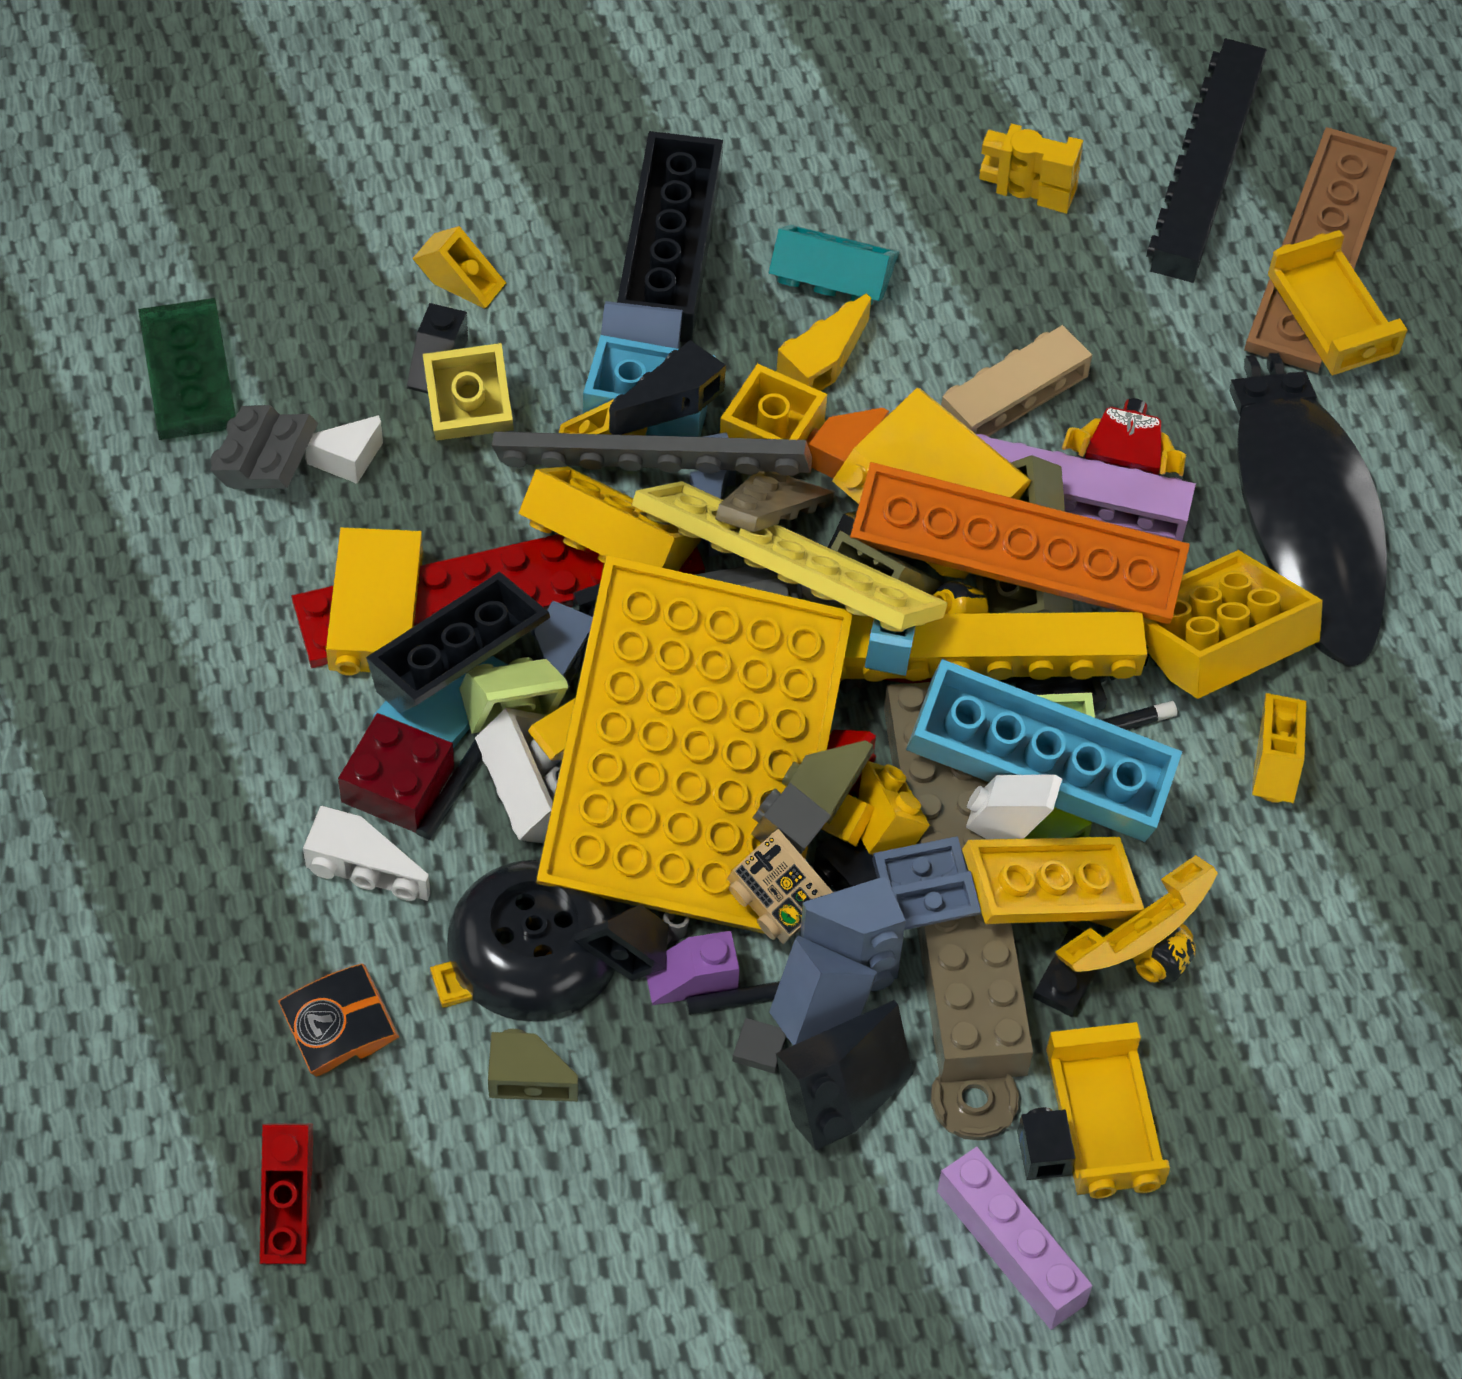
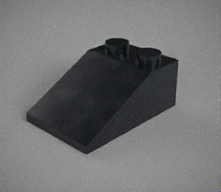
[776,1000,913,1150]

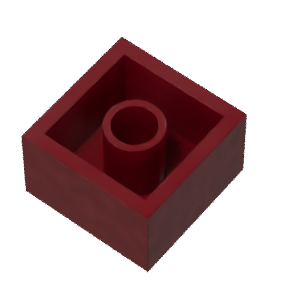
[338,713,455,833]

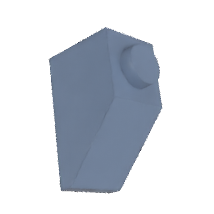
[531,601,593,687]

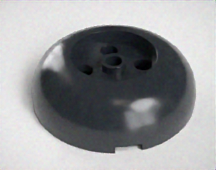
[447,860,616,1021]

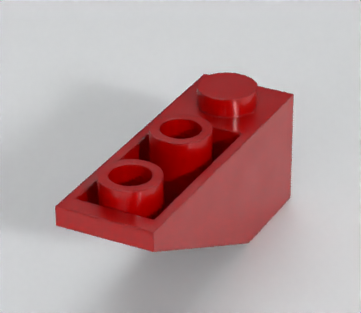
[259,1123,313,1264]

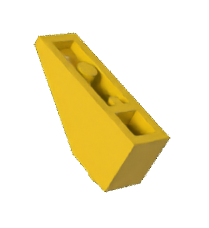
[1252,693,1306,803]

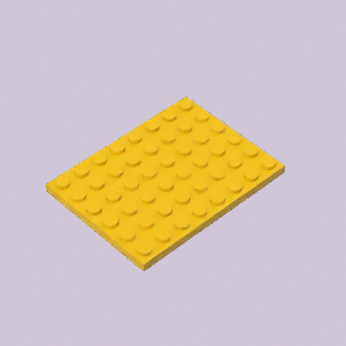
[536,555,853,934]

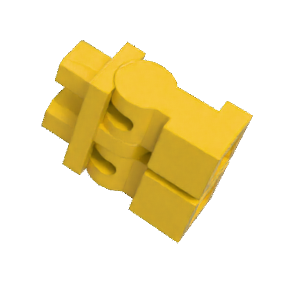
[979,123,1084,214]

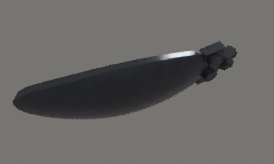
[1229,353,1387,666]

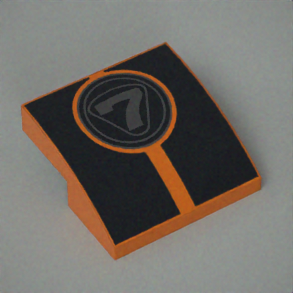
[278,963,399,1077]

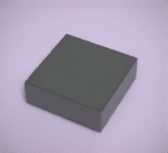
[732,1018,787,1074]

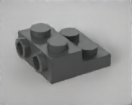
[210,405,318,489]

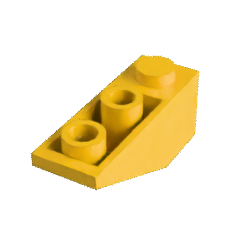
[776,293,871,391]

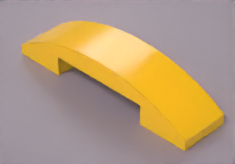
[1055,855,1218,972]

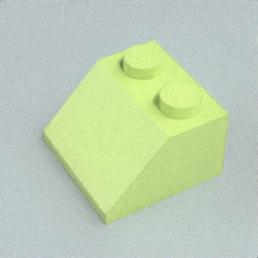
[459,657,568,734]

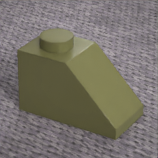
[782,740,874,824]
[488,1029,578,1102]

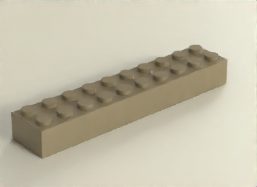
[884,682,1033,1082]

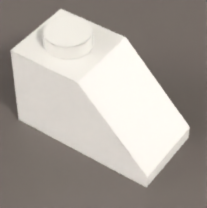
[966,774,1062,839]

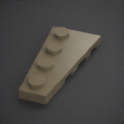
[715,471,835,532]

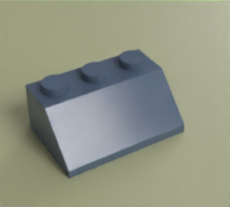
[800,876,906,991]

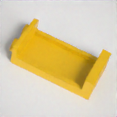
[1268,230,1407,376]
[326,527,423,676]
[1046,1022,1170,1199]

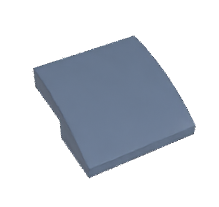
[601,301,683,349]
[872,836,981,930]

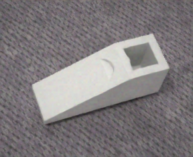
[303,806,430,901]

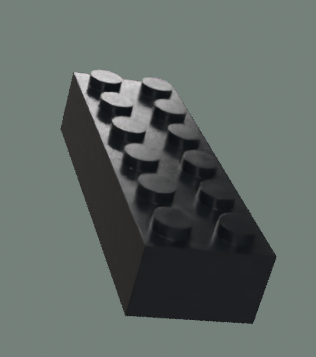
[617,131,723,342]

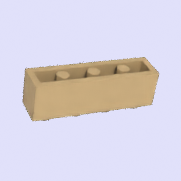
[941,325,1092,437]

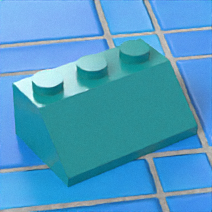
[768,225,899,305]

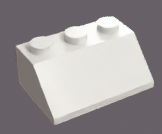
[475,708,562,844]

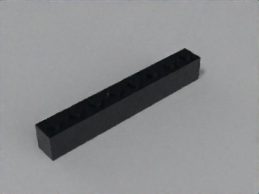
[1146,38,1267,283]

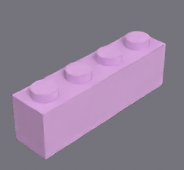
[937,1147,1093,1330]

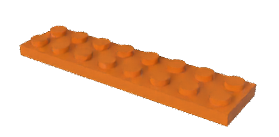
[850,462,1190,624]

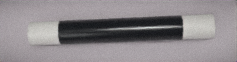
[1102,701,1177,730]

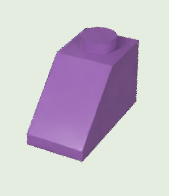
[646,931,739,1005]

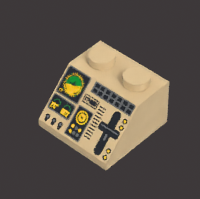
[727,829,833,944]

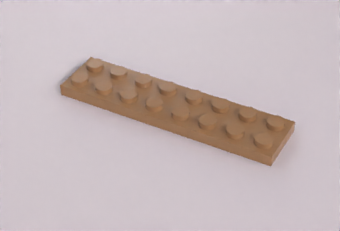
[1244,127,1397,373]

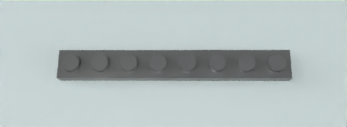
[492,431,812,476]

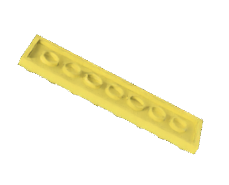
[632,481,948,632]

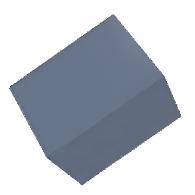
[769,936,878,1045]

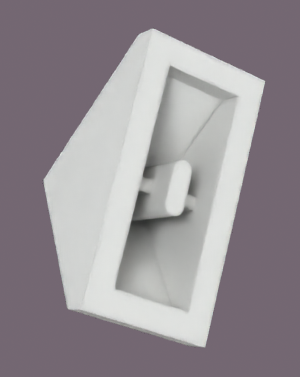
[304,415,383,483]

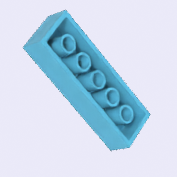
[906,659,1182,842]

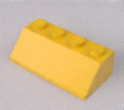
[518,466,702,571]

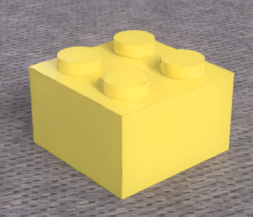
[423,343,514,440]

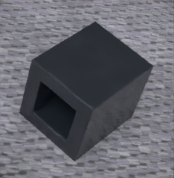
[1017,1107,1076,1180]

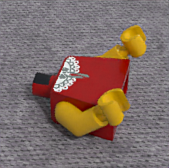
[1062,398,1186,476]

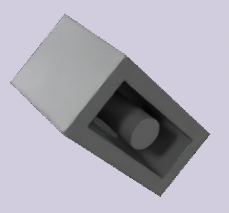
[751,783,831,854]

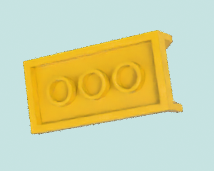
[962,837,1144,929]

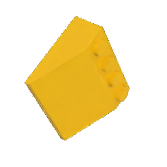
[832,388,1032,579]
[1117,550,1323,699]

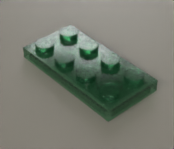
[138,298,236,440]

